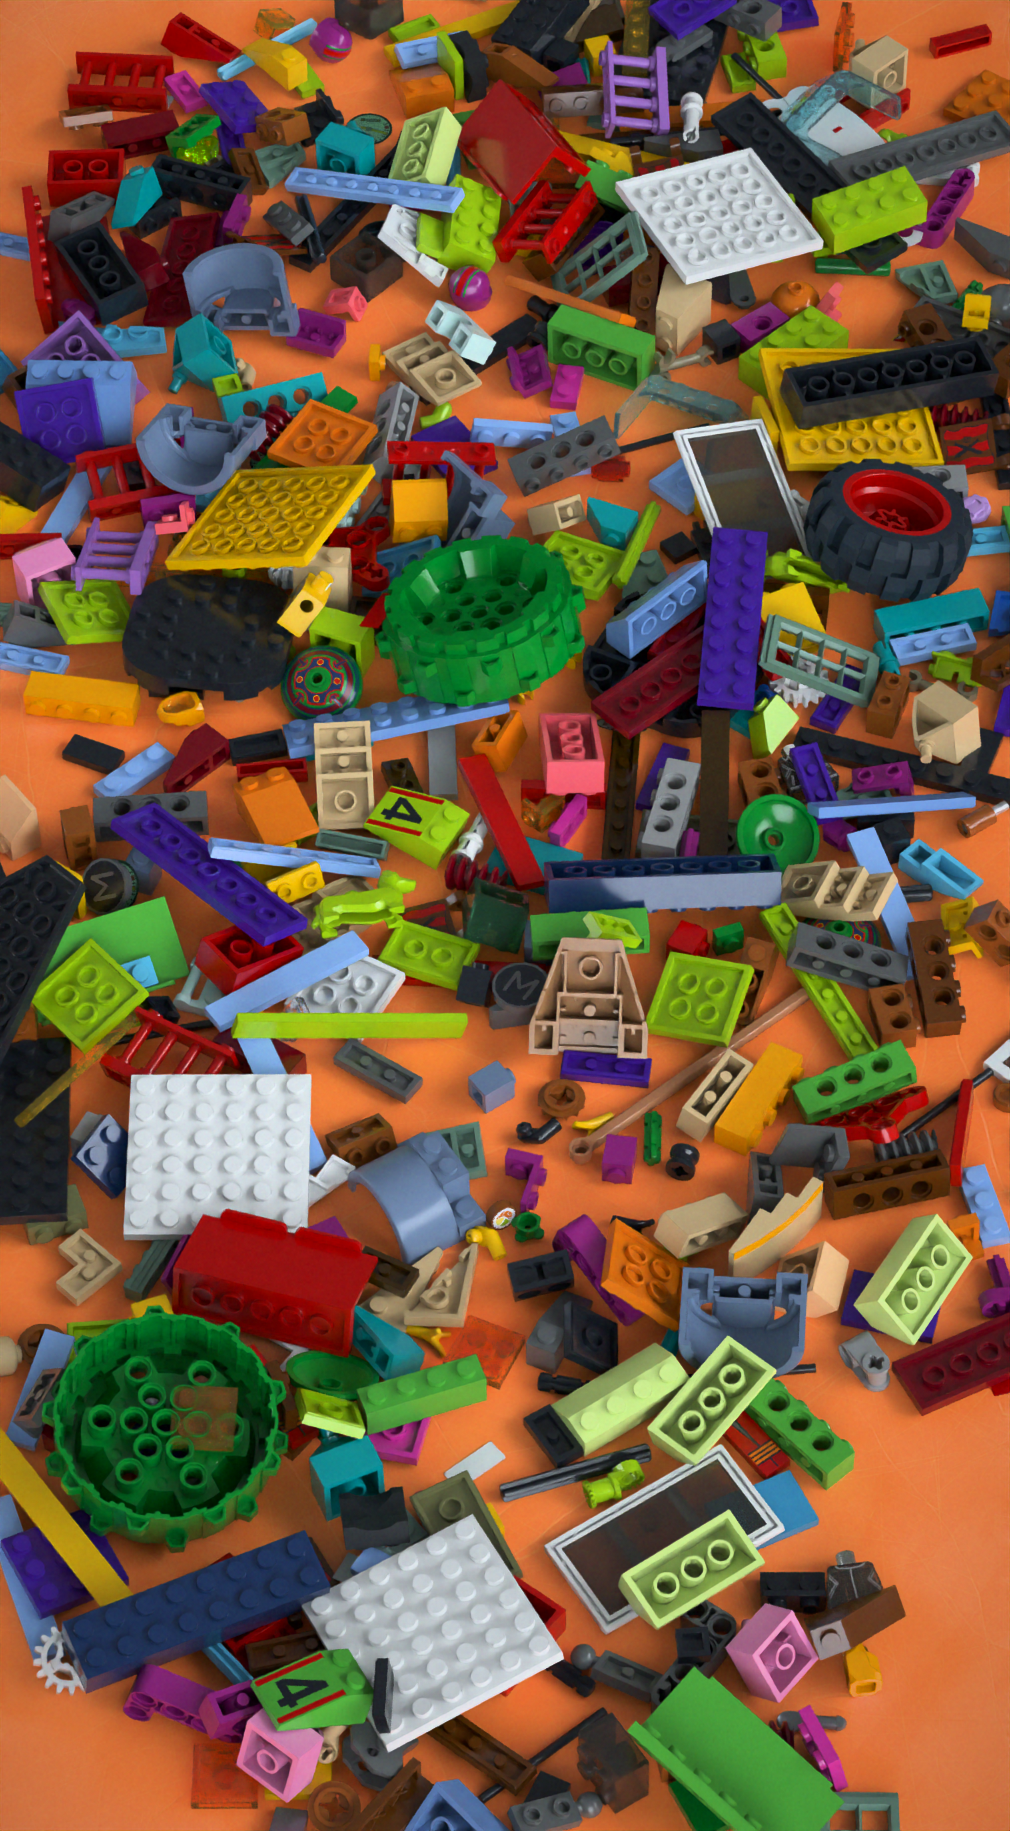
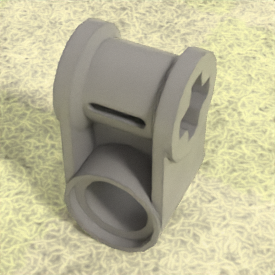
[838,1331,890,1392]

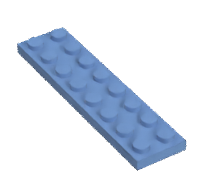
[282,696,510,759]

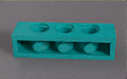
[217,372,328,423]

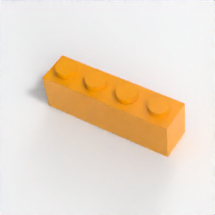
[23,671,141,727]
[714,1041,805,1157]

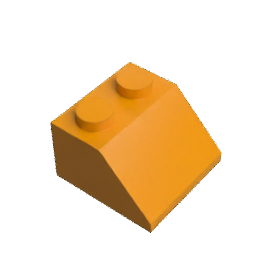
[389,478,448,543]

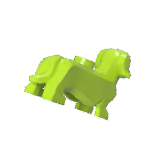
[764,548,850,594]
[311,870,417,939]

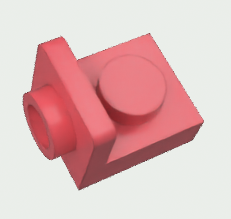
[816,281,844,322]
[323,286,368,322]
[155,501,195,535]

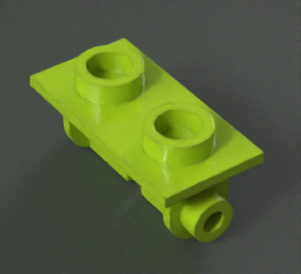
[928,651,982,688]

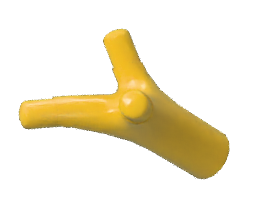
[572,1112,614,1136]
[406,1325,451,1358]

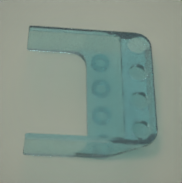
[778,70,902,166]
[613,375,749,471]

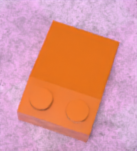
[389,63,455,120]
[232,767,320,846]

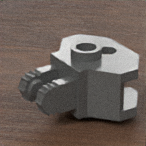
[342,1721,419,1792]

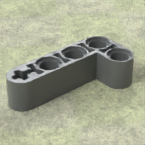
[651,1600,737,1714]

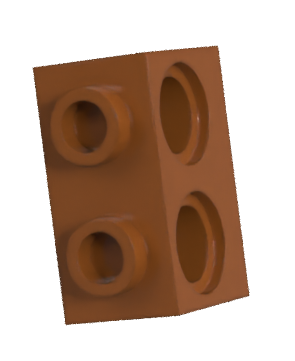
[255,107,311,147]
[866,671,911,739]
[737,757,787,808]
[59,805,98,872]
[963,899,1010,967]
[867,983,921,1048]

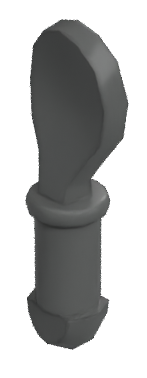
[776,1711,847,1732]

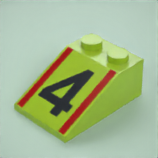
[363,786,470,870]

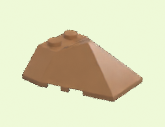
[528,937,648,1059]

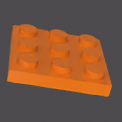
[943,69,1010,126]
[267,399,378,468]
[600,1218,690,1332]

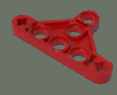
[323,516,390,592]
[808,1086,930,1144]

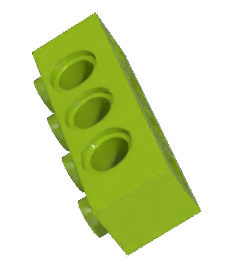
[737,30,787,80]

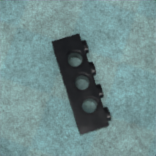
[151,154,253,212]

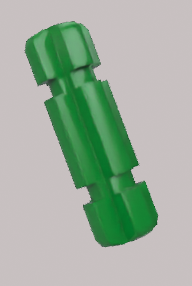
[952,280,983,311]
[643,1111,662,1166]

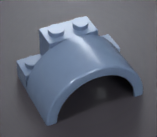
[183,243,300,337]
[135,403,266,495]
[398,450,515,549]
[347,1131,486,1266]
[678,1267,808,1378]

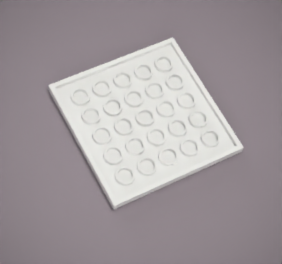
[615,148,824,285]
[123,1074,312,1240]
[301,1514,564,1753]

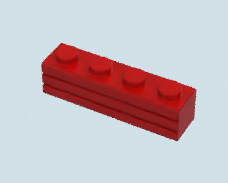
[929,24,992,59]
[236,757,308,783]

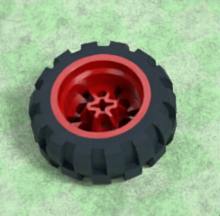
[803,459,974,602]

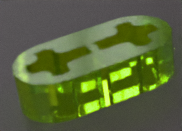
[176,135,219,165]

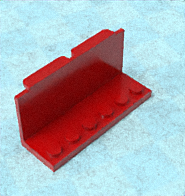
[457,79,591,205]
[22,185,117,334]
[172,1209,378,1358]

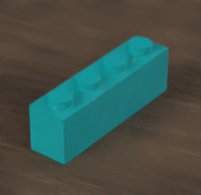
[873,588,990,648]

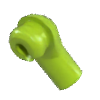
[419,402,452,430]

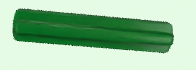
[815,258,891,276]

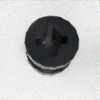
[526,321,548,352]
[665,1143,700,1181]

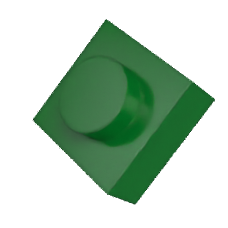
[712,922,744,956]

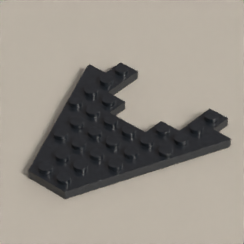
[0,855,86,1065]

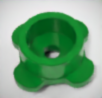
[511,1212,544,1243]

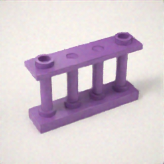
[599,41,670,138]
[71,518,159,595]

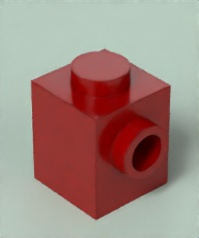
[666,920,710,962]

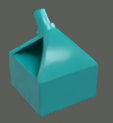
[315,121,375,176]
[168,313,239,394]
[309,1428,385,1522]

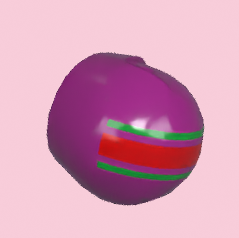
[309,17,353,63]
[448,265,493,312]

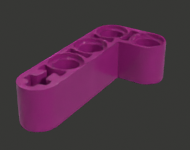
[900,168,975,249]
[552,1214,646,1327]
[123,1664,246,1747]

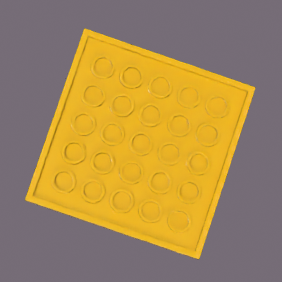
[758,348,944,471]
[165,464,376,571]

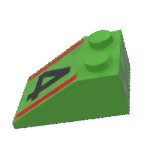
[250,1649,374,1731]

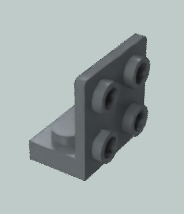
[770,1123,850,1193]

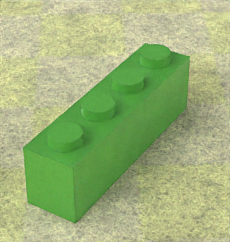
[574,160,633,214]
[530,907,650,961]
[357,1354,487,1435]

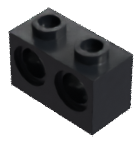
[507,1249,574,1302]

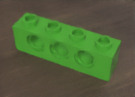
[792,1039,917,1125]
[744,1378,855,1491]

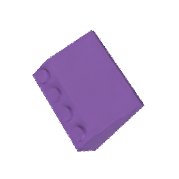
[20,310,150,405]

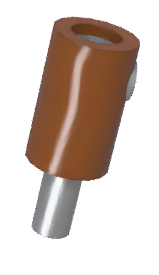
[957,801,1009,838]

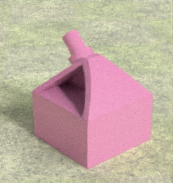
[12,538,76,609]
[725,1603,819,1703]
[236,1708,324,1803]

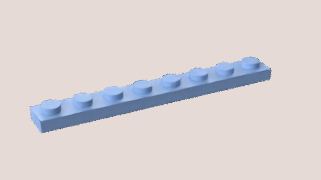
[284,167,465,213]

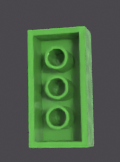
[547,304,656,394]

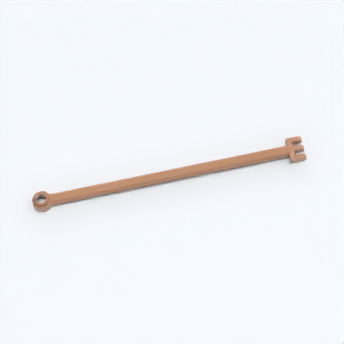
[569,987,810,1165]

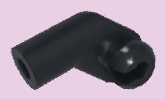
[516,1118,562,1144]

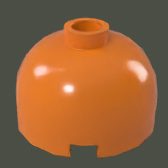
[770,280,820,320]

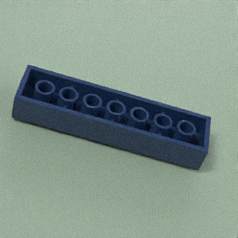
[544,853,782,914]
[61,1530,331,1694]

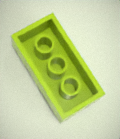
[811,166,928,255]
[436,174,502,274]
[738,305,849,401]

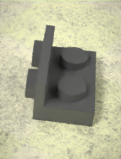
[12,1368,65,1438]

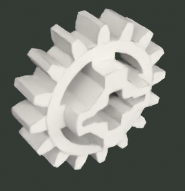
[768,655,829,708]
[33,1626,85,1696]

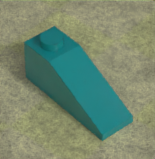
[111,165,163,229]
[352,1305,425,1381]

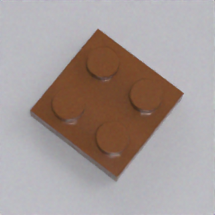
[58,104,114,130]

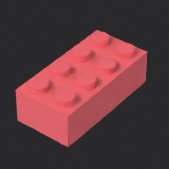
[539,713,604,796]

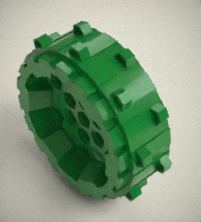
[375,535,586,707]
[42,1305,288,1553]

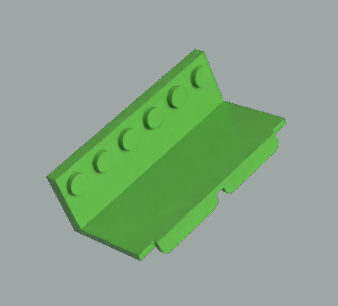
[37,896,190,1027]
[627,1667,845,1831]

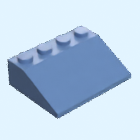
[26,360,137,447]

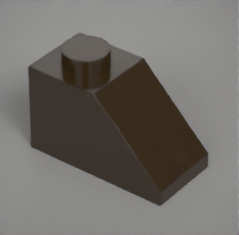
[576,3,624,53]

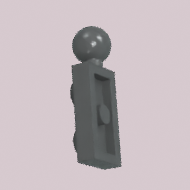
[570,1644,663,1704]
[507,1791,603,1831]

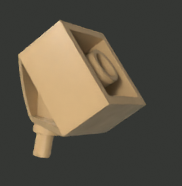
[848,35,908,109]
[912,680,981,764]

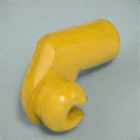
[466,1226,508,1261]

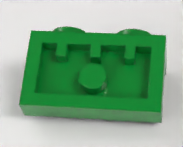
[165,114,221,159]

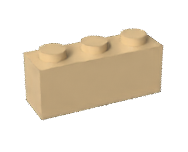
[676,1049,754,1143]
[653,1192,749,1259]

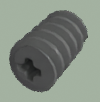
[873,1129,938,1162]

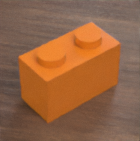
[472,710,528,772]

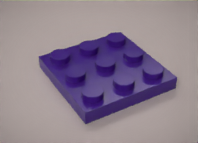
[14,377,106,463]
[1,1510,129,1620]

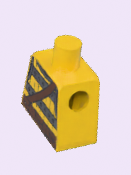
[277,571,334,638]

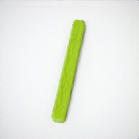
[612,501,661,589]

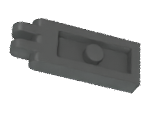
[652,25,713,62]

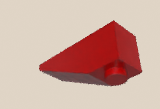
[160,12,242,63]

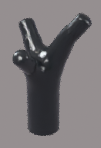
[610,1215,655,1235]

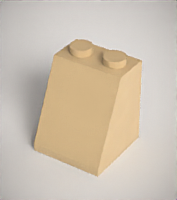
[655,263,712,357]
[293,547,353,631]

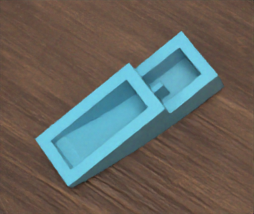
[898,839,984,900]

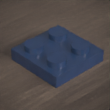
[70,1114,128,1200]

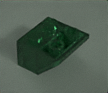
[462,878,529,954]

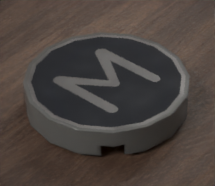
[82,858,132,915]
[492,962,548,1014]

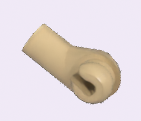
[235,358,256,391]
[318,1725,349,1764]

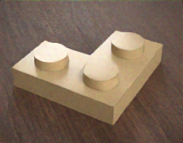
[56,1228,123,1307]

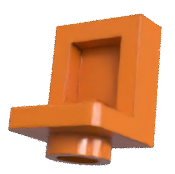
[946,1212,985,1261]

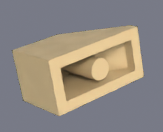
[527,494,586,535]

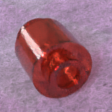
[591,455,631,483]

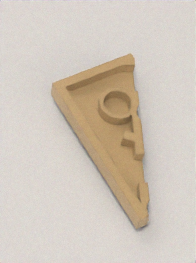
[403,1243,479,1328]
[359,1247,443,1333]

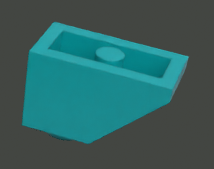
[587,497,638,551]

